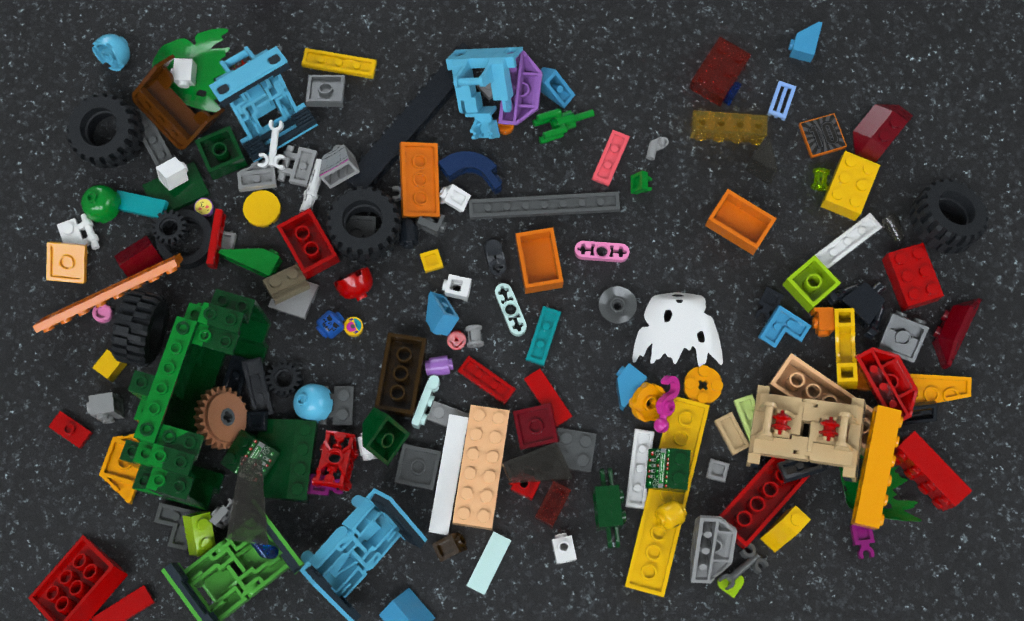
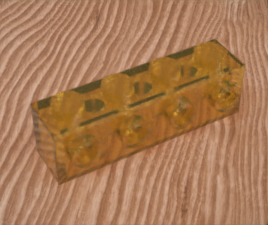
[690,110,768,145]

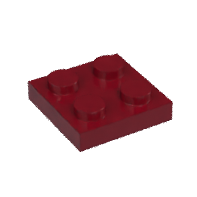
[513,403,560,450]

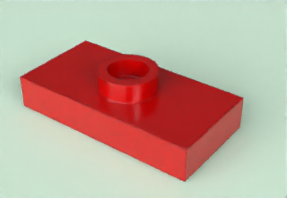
[48,411,93,449]

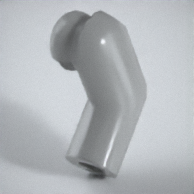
[646,137,669,160]

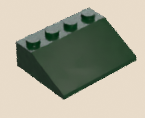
[249,419,318,503]

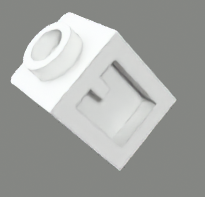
[439,184,471,212]

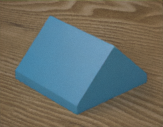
[379,588,435,621]

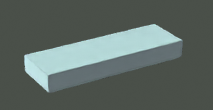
[467,531,511,595]

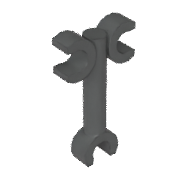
[718,543,769,590]

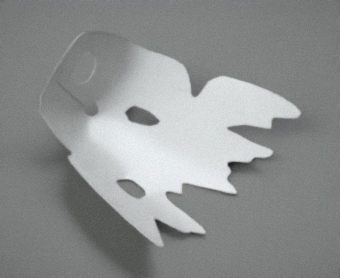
[632,292,723,368]

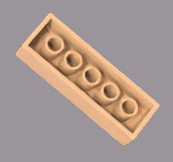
[768,353,873,457]
[452,405,510,530]

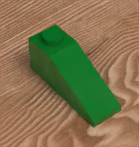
[218,248,283,278]

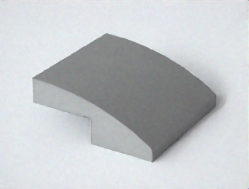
[268,281,319,320]

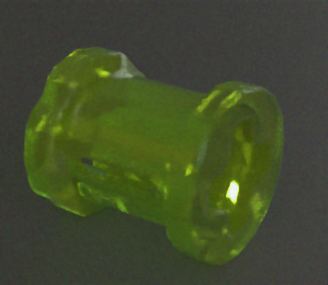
[811,168,830,191]

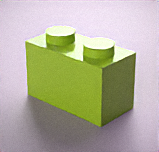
[183,511,216,557]

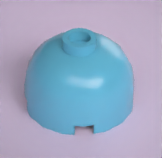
[92,34,130,71]
[293,383,333,423]

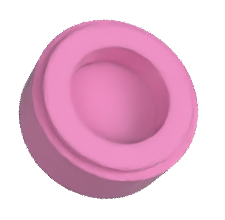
[92,304,113,323]

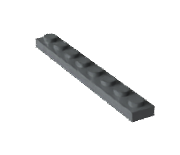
[469,192,620,220]

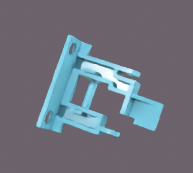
[446,47,523,139]

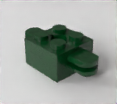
[592,468,626,549]

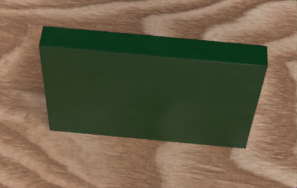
[142,161,210,212]

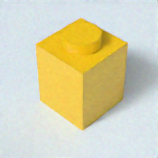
[92,350,127,383]

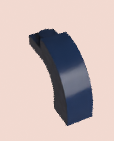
[438,151,502,195]

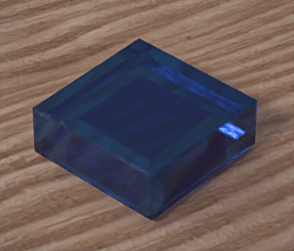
[724,81,742,106]

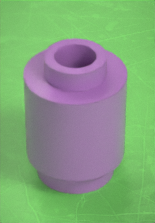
[425,355,454,376]

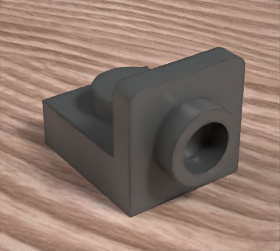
[417,214,448,237]

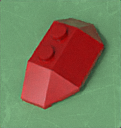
[855,347,918,421]

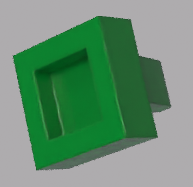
[631,171,652,195]

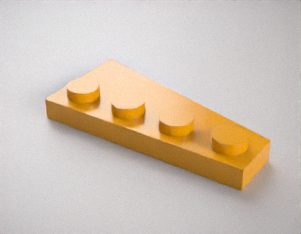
[910,374,972,403]

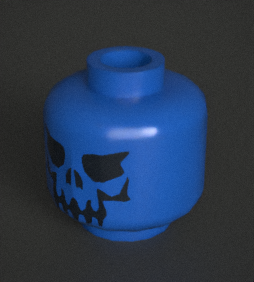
[315,310,345,339]

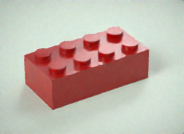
[893,431,972,511]

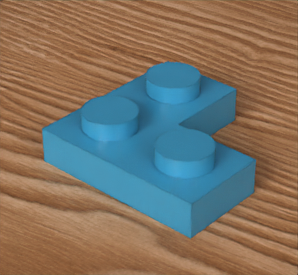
[758,305,811,348]

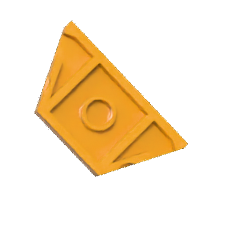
[99,433,140,504]

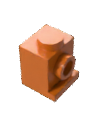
[810,307,835,337]

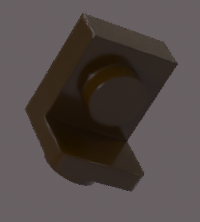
[432,532,467,562]

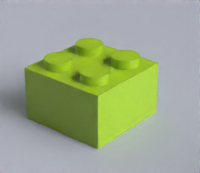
[783,255,841,313]

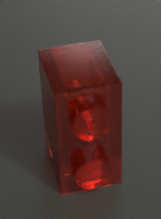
[535,481,571,528]

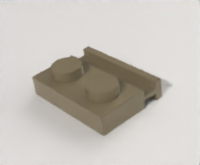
[262,264,310,305]

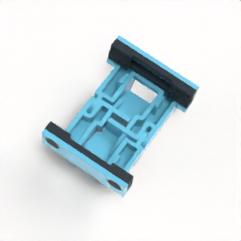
[209,46,318,162]
[299,488,428,621]

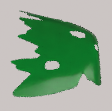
[152,28,230,112]
[839,438,922,522]

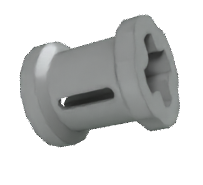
[465,325,484,348]

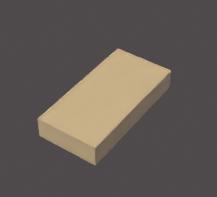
[714,412,749,456]

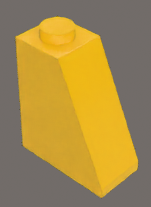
[760,505,811,553]

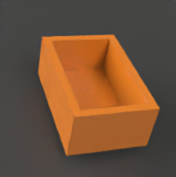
[705,189,777,255]
[515,227,564,294]

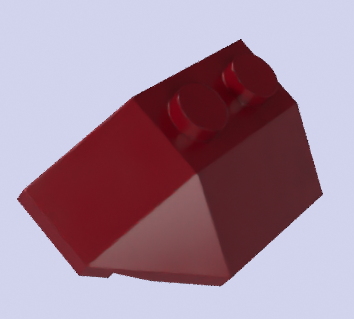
[852,104,913,163]
[932,298,982,370]

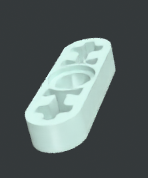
[495,283,527,336]

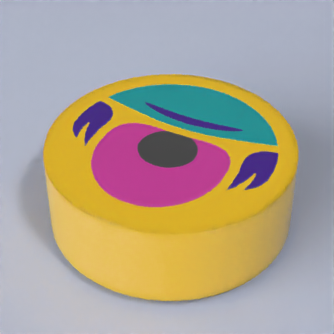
[344,317,364,337]

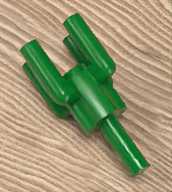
[532,108,595,144]

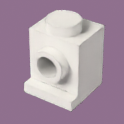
[442,274,472,302]

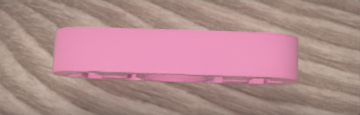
[574,241,630,263]

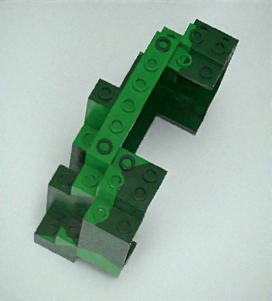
[120,289,271,511]

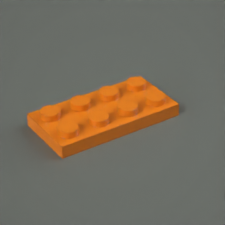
[399,142,440,218]

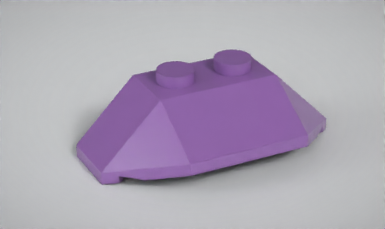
[498,51,543,126]

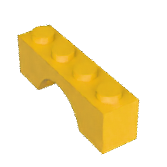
[834,308,858,389]

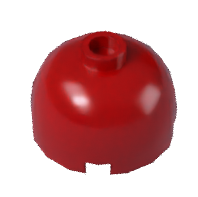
[333,266,373,301]

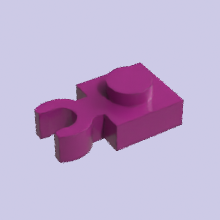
[309,474,344,496]
[850,525,875,559]

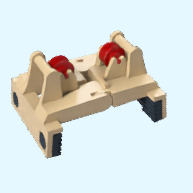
[746,385,866,482]

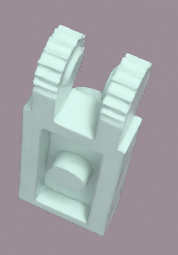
[411,375,440,429]

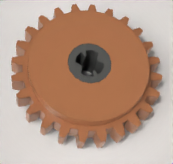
[193,386,248,450]

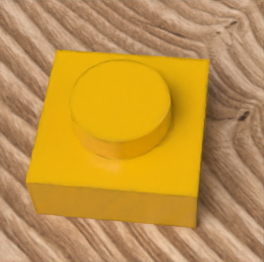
[420,249,444,273]

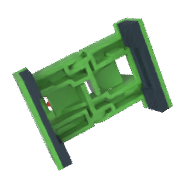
[161,499,304,621]

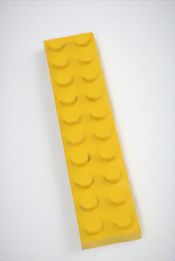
[624,397,710,597]

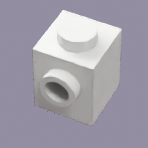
[170,58,197,88]
[156,157,188,191]
[552,533,577,565]

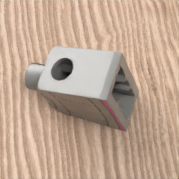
[319,145,360,189]

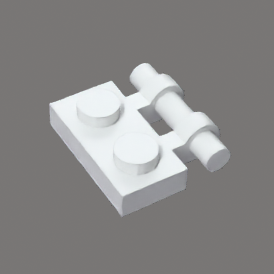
[57,213,100,254]

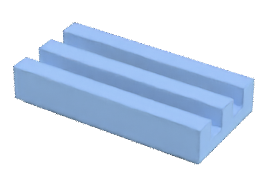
[767,81,797,121]

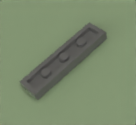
[136,108,173,167]

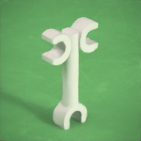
[257,120,286,170]

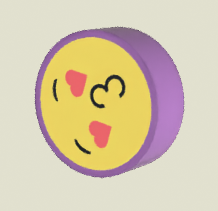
[194,198,214,218]

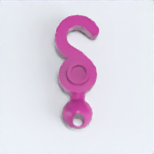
[654,375,680,433]

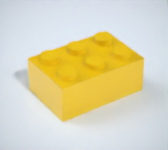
[820,151,880,221]

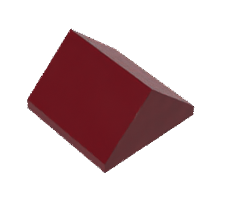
[114,235,163,277]

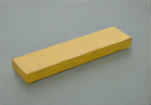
[301,48,377,79]

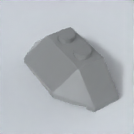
[690,515,737,584]

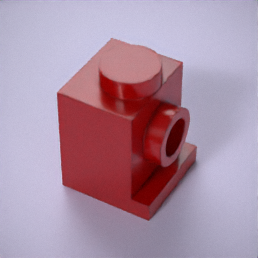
[509,471,541,501]

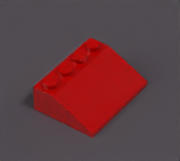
[28,535,128,621]

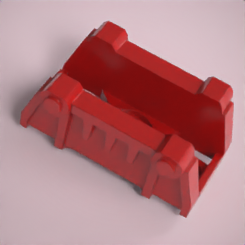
[312,430,359,492]

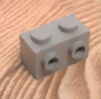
[86,392,125,424]

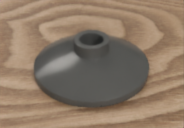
[598,286,637,324]

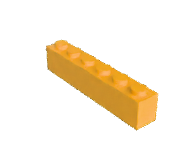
[851,405,903,530]

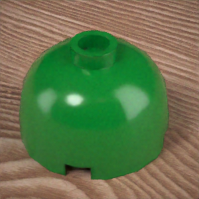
[81,184,121,223]

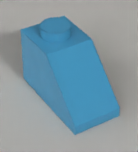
[788,22,822,62]
[541,67,575,108]
[426,291,459,336]
[616,363,647,411]

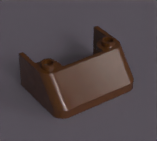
[132,54,225,150]

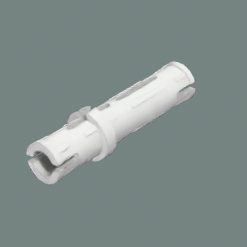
[299,159,322,212]

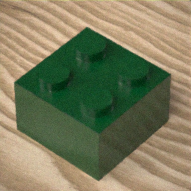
[195,126,248,180]

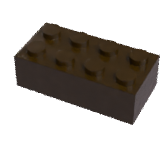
[375,332,428,418]

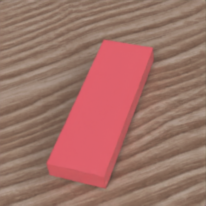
[592,130,630,187]

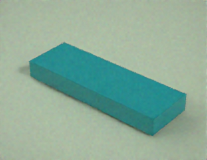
[117,190,169,219]
[526,306,561,366]

